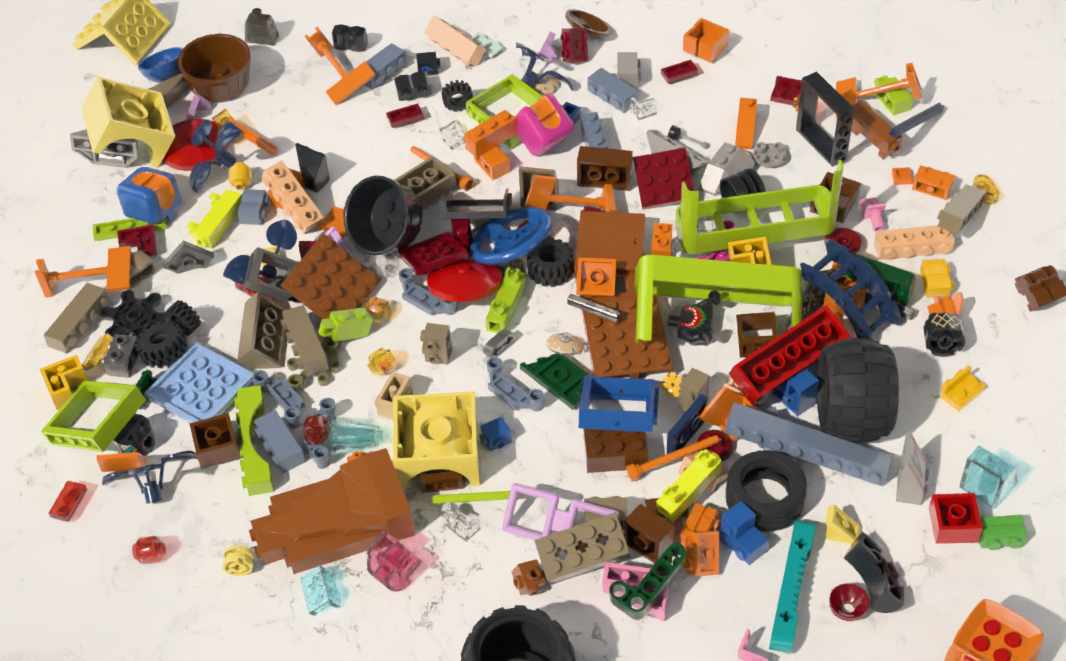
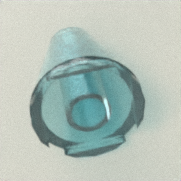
[328,415,383,456]

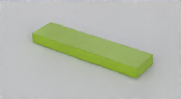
[93,217,167,241]
[433,490,511,505]

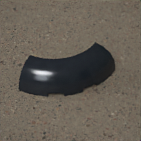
[844,532,904,613]

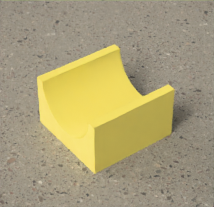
[81,76,175,167]
[393,391,480,490]

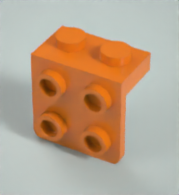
[700,387,760,441]

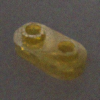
[972,174,1000,204]

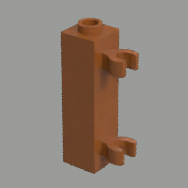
[851,101,903,160]

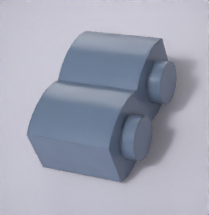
[238,189,270,225]

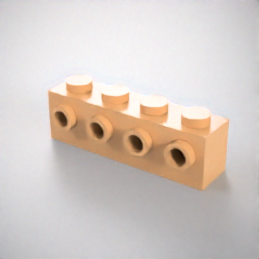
[424,15,486,66]
[262,160,324,234]
[874,225,955,260]

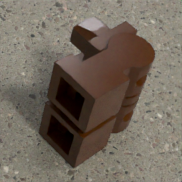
[1014,265,1066,311]

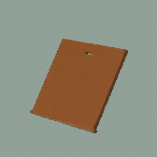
[574,210,645,271]

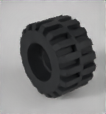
[527,238,574,287]

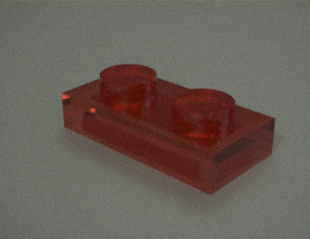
[48,480,88,522]

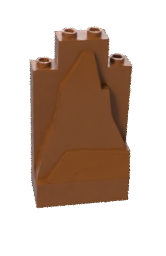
[249,448,415,574]

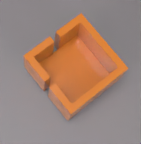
[683,18,729,63]

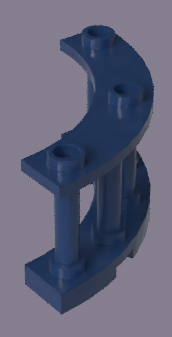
[800,240,902,340]

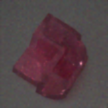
[366,530,423,592]

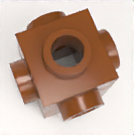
[511,559,546,596]

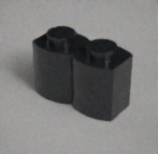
[331,24,368,52]
[394,71,432,101]

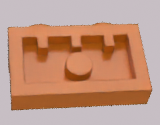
[684,531,719,576]

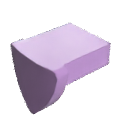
[538,31,558,59]
[186,93,211,120]
[325,226,351,252]

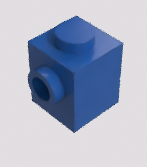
[479,416,512,452]

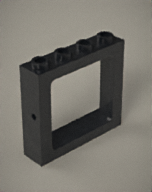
[796,71,855,167]

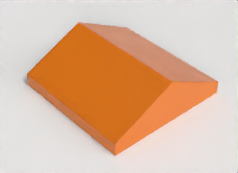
[576,257,616,297]
[96,452,147,472]

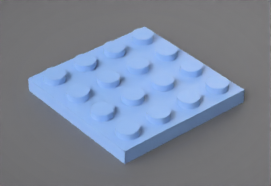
[144,342,254,423]

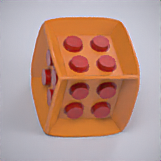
[944,599,1044,661]

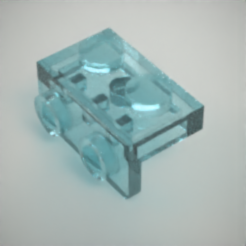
[300,565,341,616]

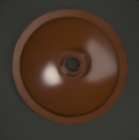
[565,9,611,38]

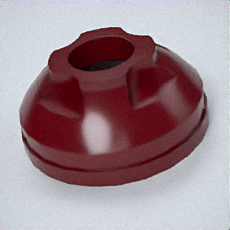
[697,429,733,462]
[829,583,870,621]

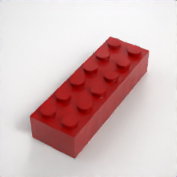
[729,305,851,404]

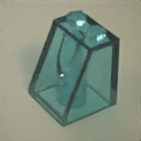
[959,445,1018,509]

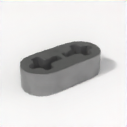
[483,328,515,358]

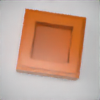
[891,167,912,185]

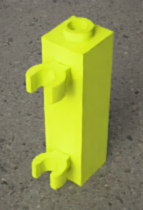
[187,189,242,249]
[656,449,722,523]

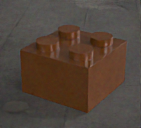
[189,413,241,468]
[624,503,674,564]

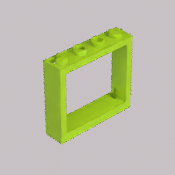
[466,74,542,149]
[40,380,146,452]

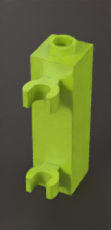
[486,267,526,333]

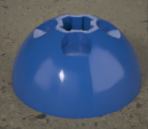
[138,47,183,83]

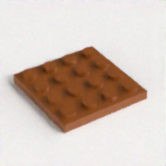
[280,233,382,319]

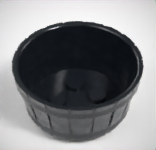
[343,175,423,255]

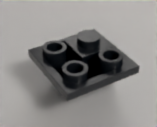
[295,143,330,193]

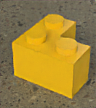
[728,236,771,265]
[40,354,88,410]

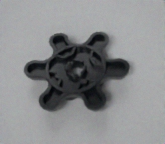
[99,290,168,340]

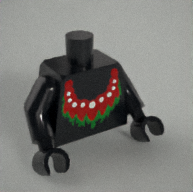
[668,290,721,346]

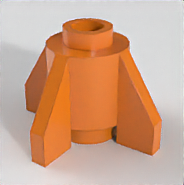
[927,292,964,316]

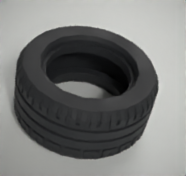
[725,450,807,531]

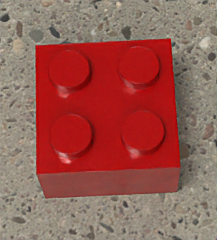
[929,493,983,544]

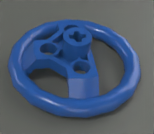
[469,206,553,265]

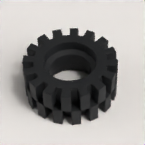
[441,80,473,112]
[165,300,201,336]

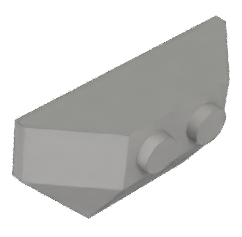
[70,129,139,168]
[646,129,709,172]
[698,142,755,196]

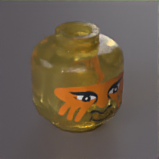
[363,297,392,324]
[367,348,397,376]

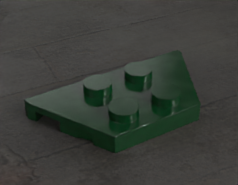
[520,352,588,410]

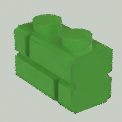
[979,514,1027,550]

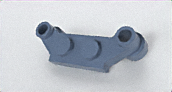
[399,268,457,315]
[487,357,544,412]
[252,370,305,429]
[302,397,336,469]

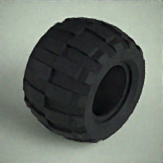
[817,338,899,443]
[461,605,576,661]

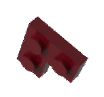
[117,224,157,256]

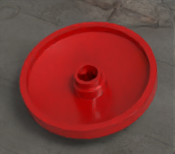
[162,119,228,171]
[427,260,502,302]

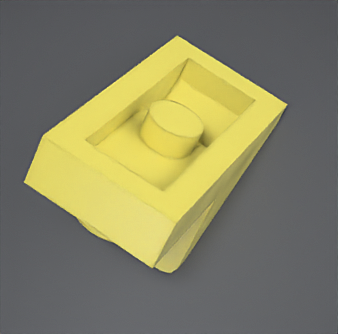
[826,504,861,544]

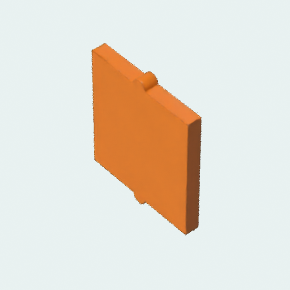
[319,206,347,237]

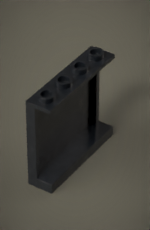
[439,188,512,219]

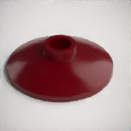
[824,228,862,253]

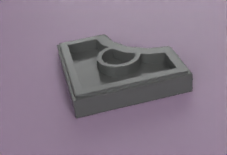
[162,240,215,274]

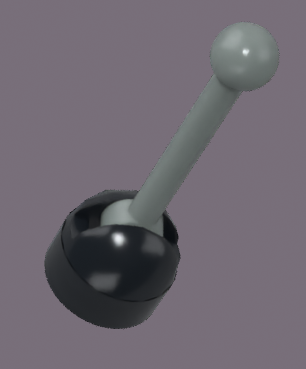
[667,125,708,149]

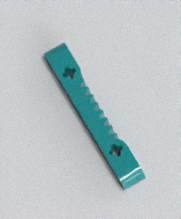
[769,519,816,654]

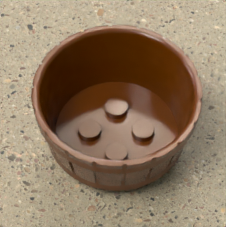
[178,33,251,102]

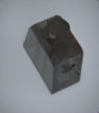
[245,8,279,46]

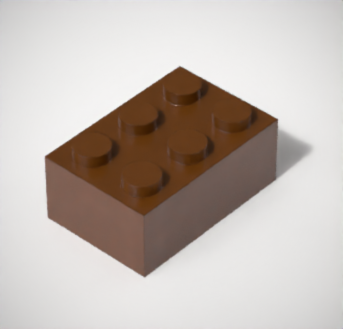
[577,146,633,191]
[583,429,649,473]

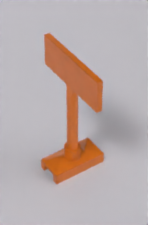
[304,26,376,106]
[836,62,922,118]
[524,175,617,212]
[35,246,131,298]

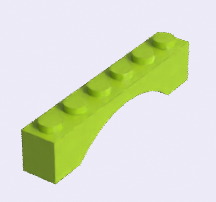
[234,385,273,496]

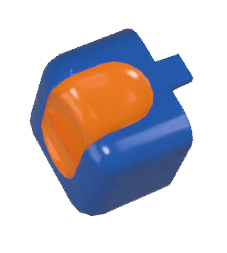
[116,167,182,223]

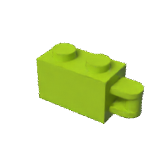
[874,75,913,116]
[318,307,373,342]

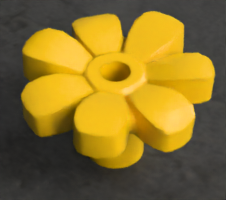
[661,372,683,397]

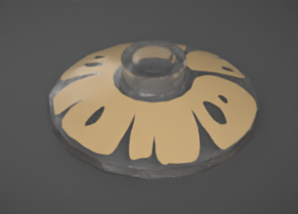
[532,72,560,96]
[546,332,584,355]

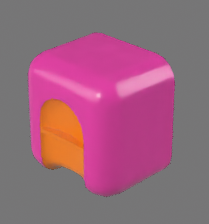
[515,94,574,157]

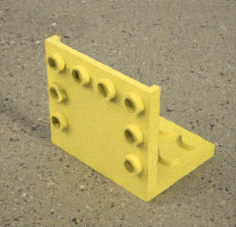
[72,0,170,65]

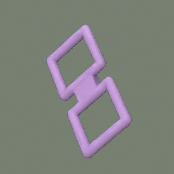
[502,483,620,553]

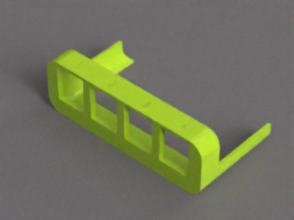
[675,160,844,254]
[635,255,802,343]

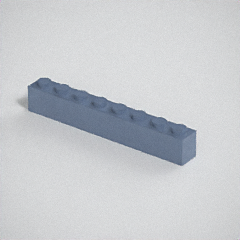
[724,402,891,486]

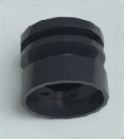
[719,168,766,214]

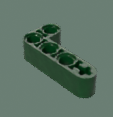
[839,253,916,306]
[609,543,686,620]

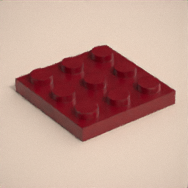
[633,147,694,210]
[398,232,469,276]

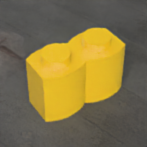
[920,259,954,297]

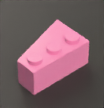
[602,562,670,621]

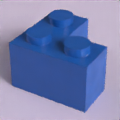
[772,368,819,417]
[720,501,769,565]

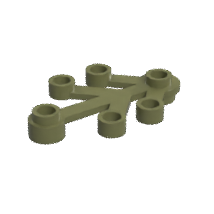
[287,336,342,392]

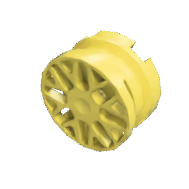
[222,545,254,576]

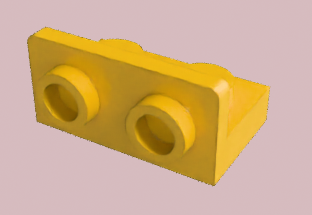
[940,365,986,411]

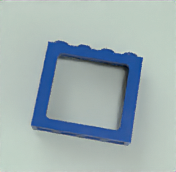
[578,376,659,432]

